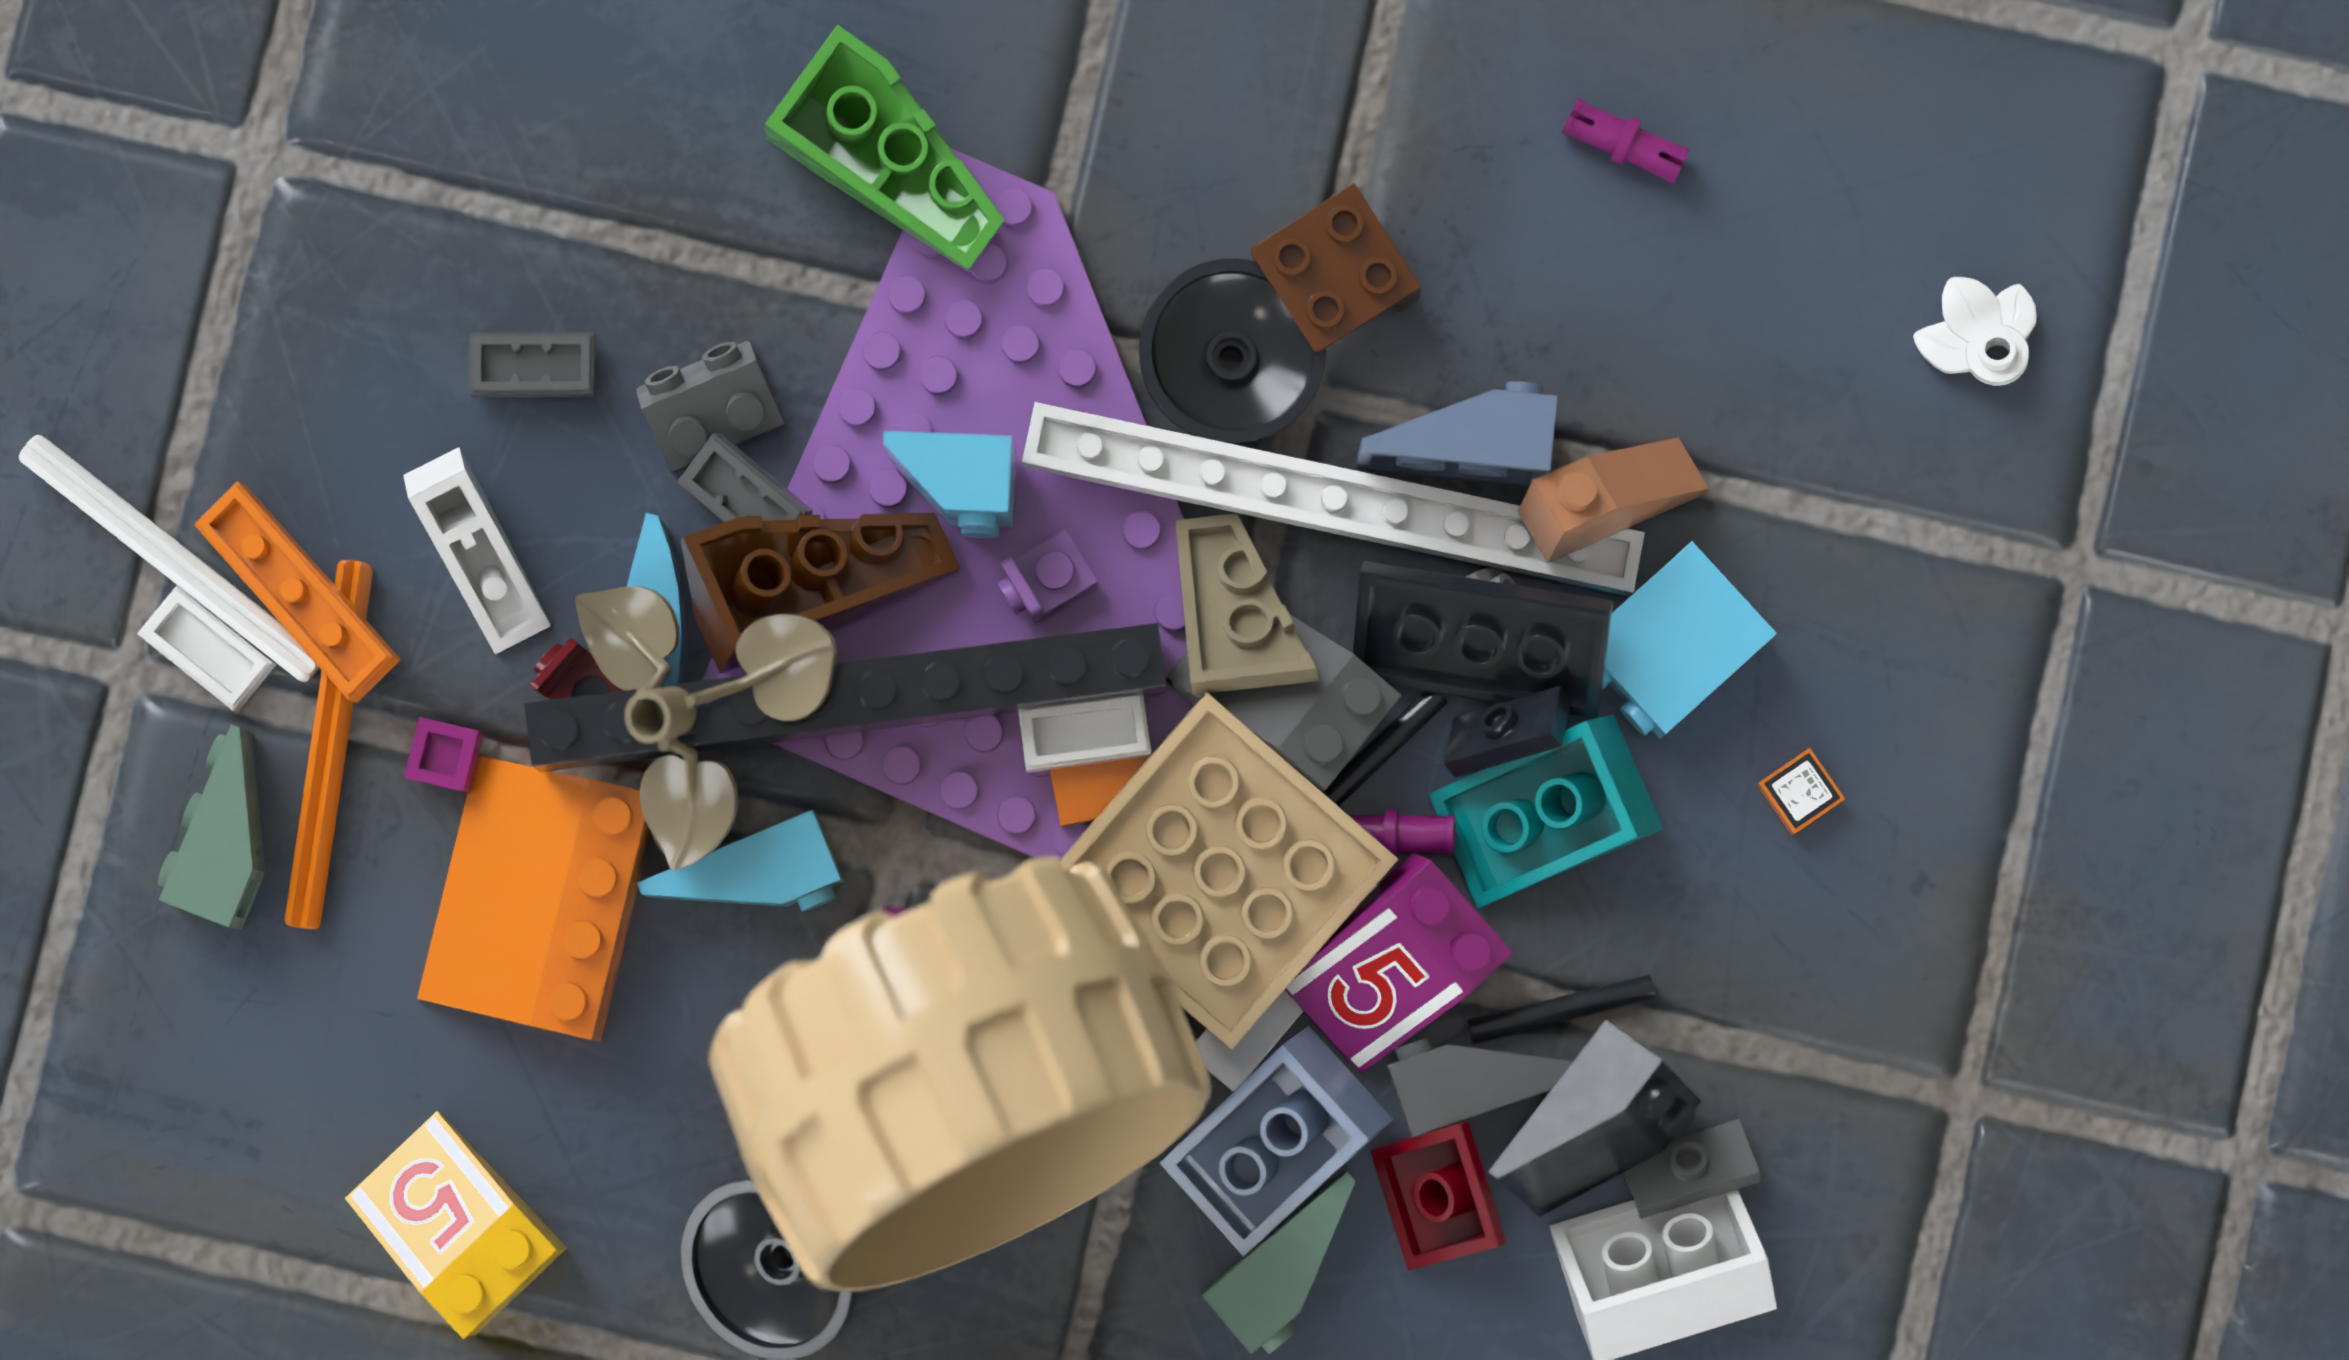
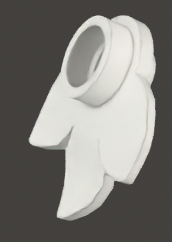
[1914,277,2037,386]

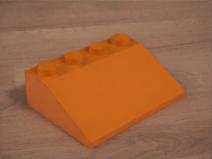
[417,756,652,1041]

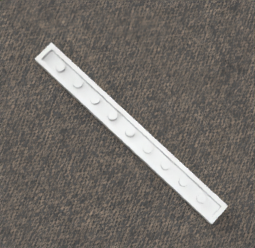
[1021,402,1645,596]

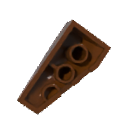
[681,512,960,674]

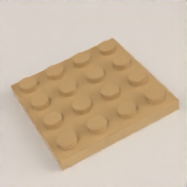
[1059,693,1398,1050]

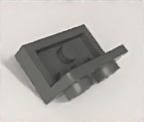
[636,341,785,473]

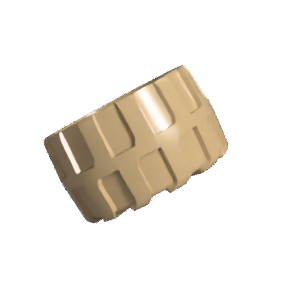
[709,857,1211,1292]

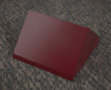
[1370,1121,1507,1271]

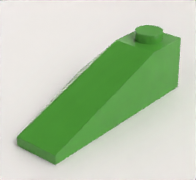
[765,24,1005,271]

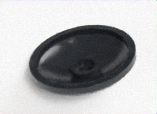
[1139,259,1326,445]
[681,1176,857,1360]

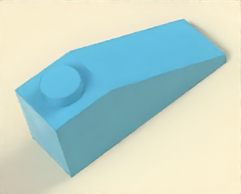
[637,810,845,912]

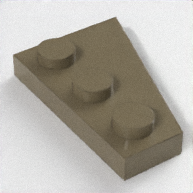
[1175,513,1319,695]

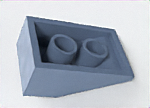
[1356,381,1557,487]
[1160,1026,1394,1257]

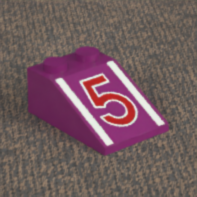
[1284,853,1513,1073]

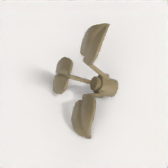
[575,586,837,870]

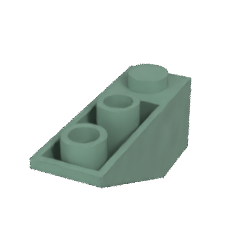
[158,724,265,930]

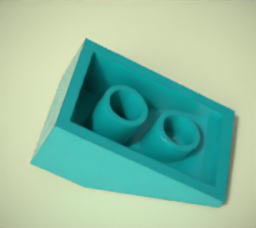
[1428,714,1664,909]

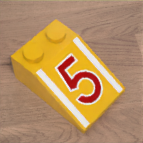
[345,1111,567,1339]

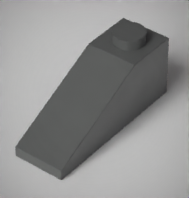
[1385,1037,1573,1137]

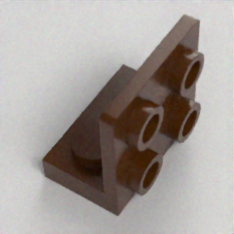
[1251,183,1421,353]

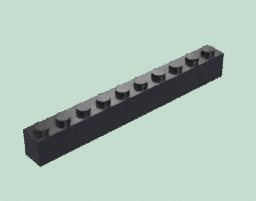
[524,623,1166,772]

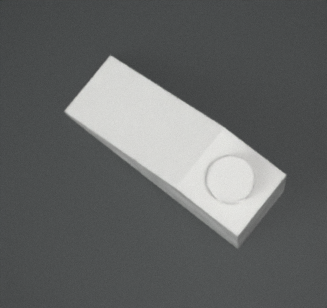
[403,447,551,654]

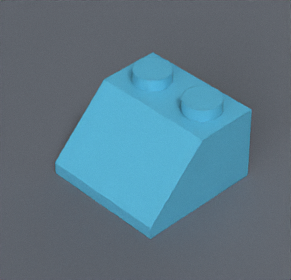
[883,431,1016,538]

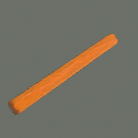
[284,560,373,930]

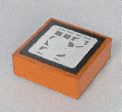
[1756,748,1845,836]

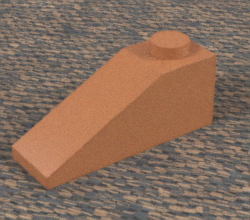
[1517,437,1709,563]

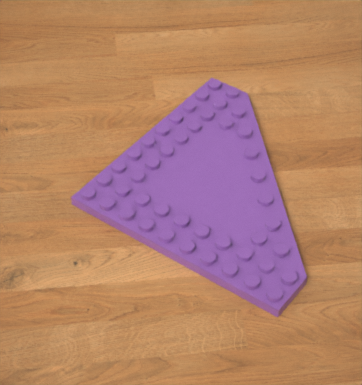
[702,149,1194,860]

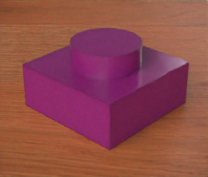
[404,717,484,794]

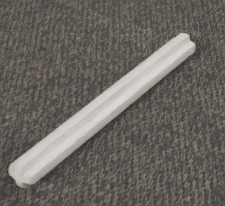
[19,435,320,682]

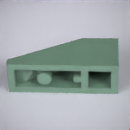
[1201,1171,1356,1354]

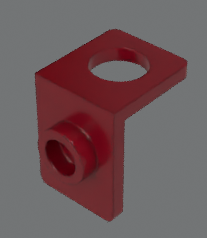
[530,638,624,700]

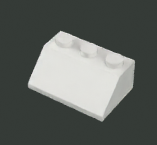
[1549,1189,1777,1360]

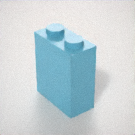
[1602,541,1777,739]

